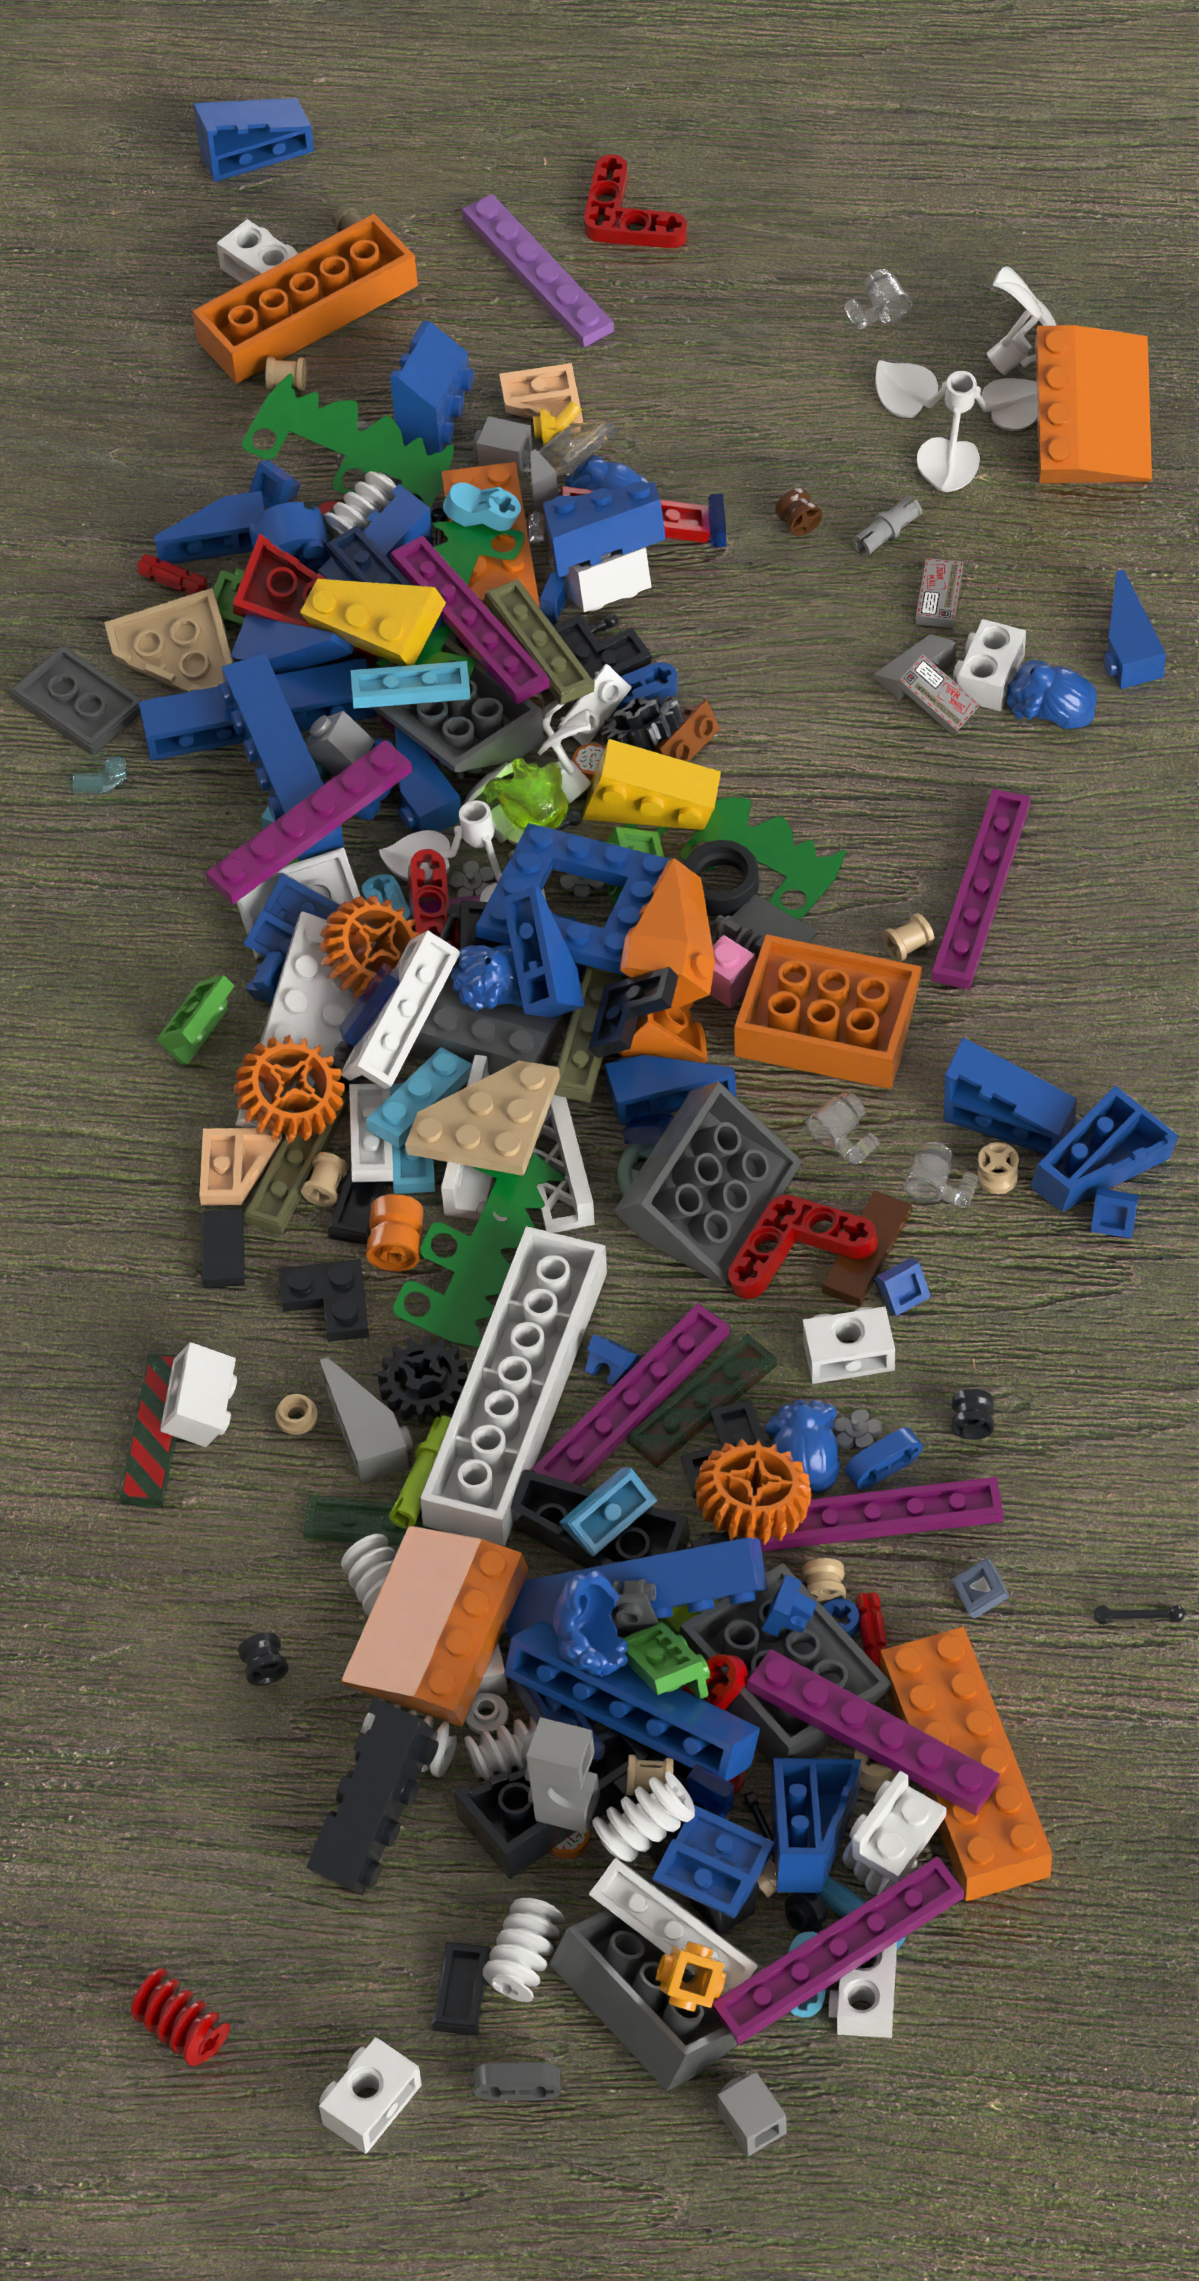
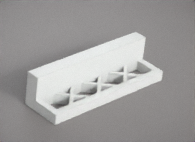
[341,930,461,1089]
[441,1055,495,1220]
[532,1095,595,1233]
[589,1858,764,1996]

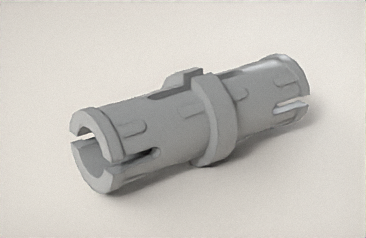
[852,495,922,557]

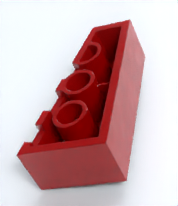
[233,534,380,666]

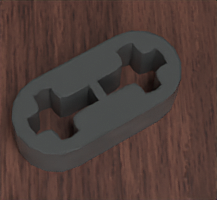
[474,2062,561,2101]

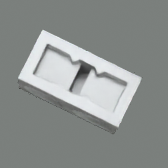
[217,219,298,284]
[952,619,1026,712]
[829,1942,897,2038]

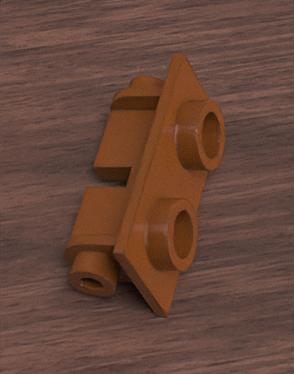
[649,699,720,762]

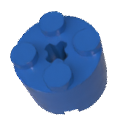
[249,502,331,574]

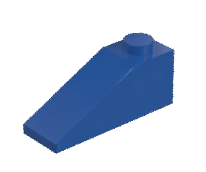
[154,491,265,564]
[1103,569,1166,689]
[230,615,354,675]
[395,726,461,832]
[502,886,585,1018]
[605,1055,736,1125]

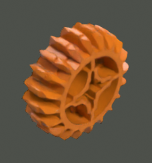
[318,895,422,1003]
[234,1034,345,1144]
[695,1439,812,1546]

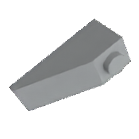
[320,1357,413,1483]

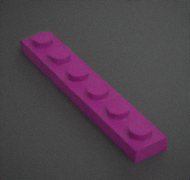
[391,536,549,704]
[205,740,412,905]
[931,789,1031,990]
[531,1303,730,1485]
[760,1476,1004,1552]
[747,1649,1000,1815]
[712,1856,964,2045]

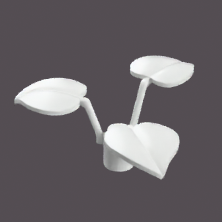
[987,266,1056,375]
[875,360,1037,492]
[462,699,592,806]
[379,786,550,902]

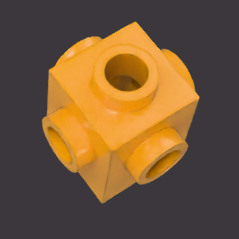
[656,1941,726,2011]

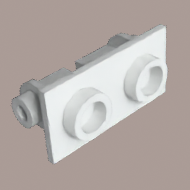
[558,664,632,745]

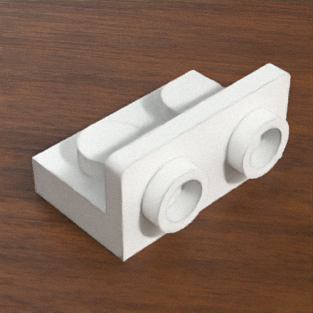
[850,1771,946,1883]

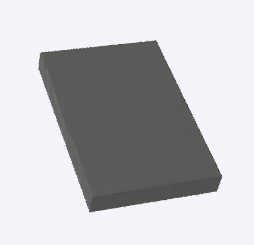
[9,645,143,756]

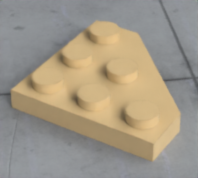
[104,588,235,693]
[405,1060,560,1176]

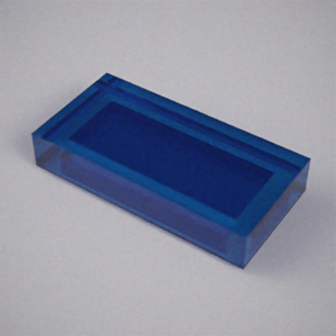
[339,963,399,1046]

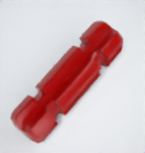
[137,554,208,595]
[856,1592,887,1669]

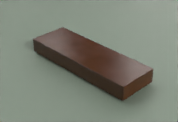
[822,1190,912,1307]

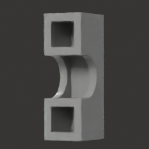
[522,1717,600,1834]

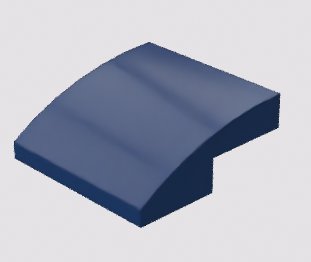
[243,872,341,959]
[652,1805,775,1919]

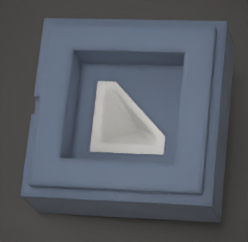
[951,1558,1010,1619]

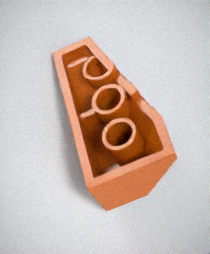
[620,858,715,1010]
[618,976,708,1063]

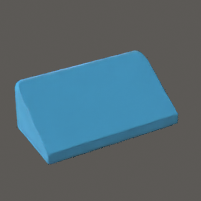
[559,1467,657,1556]

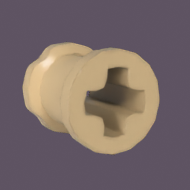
[266,356,307,391]
[882,913,935,962]
[301,1152,349,1207]
[626,1755,674,1796]

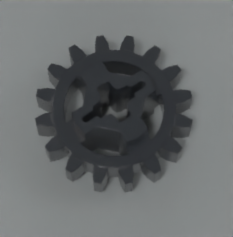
[600,696,684,750]
[378,1336,469,1424]

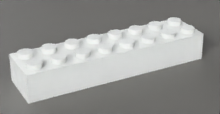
[420,1226,607,1547]

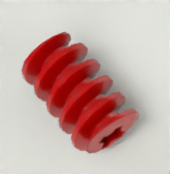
[130,1968,230,2066]

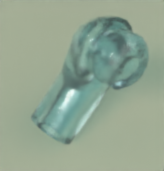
[72,756,128,794]

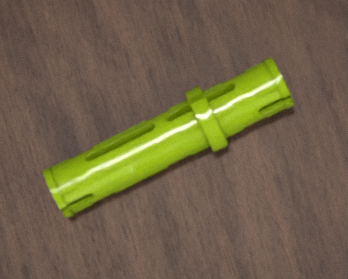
[389,1416,452,1528]

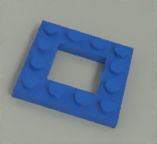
[476,823,671,976]

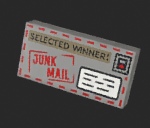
[916,558,963,628]
[896,654,980,736]

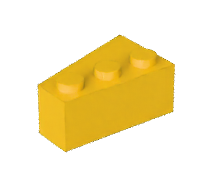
[300,579,446,666]
[582,739,721,830]

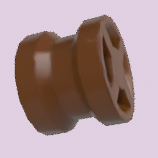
[775,488,822,536]

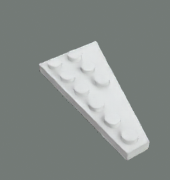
[235,911,384,1128]

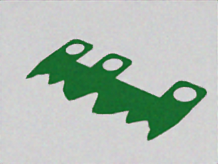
[242,373,454,508]
[376,522,525,679]
[625,797,846,919]
[393,1153,566,1348]

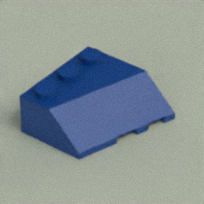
[390,320,474,455]

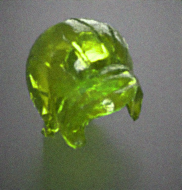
[484,757,569,832]

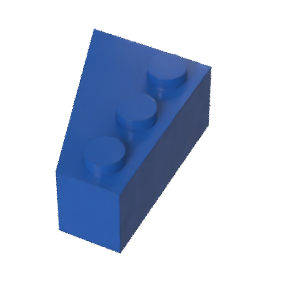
[193,98,314,182]
[543,482,666,578]
[318,484,434,581]
[944,1037,1077,1155]
[1030,1085,1179,1212]
[770,1758,862,1893]

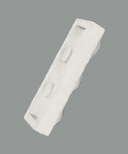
[349,1084,393,1182]

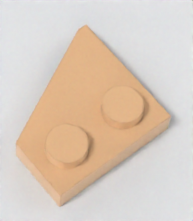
[499,363,584,431]
[199,1128,282,1205]

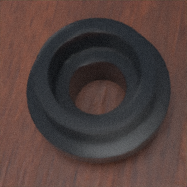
[785,1892,827,1933]

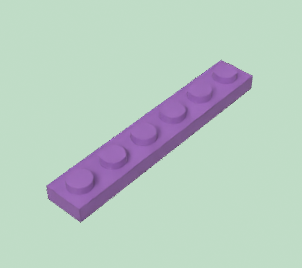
[462,194,614,347]

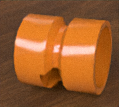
[366,1194,424,1272]

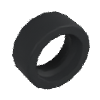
[685,839,759,917]

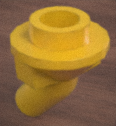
[533,401,582,445]

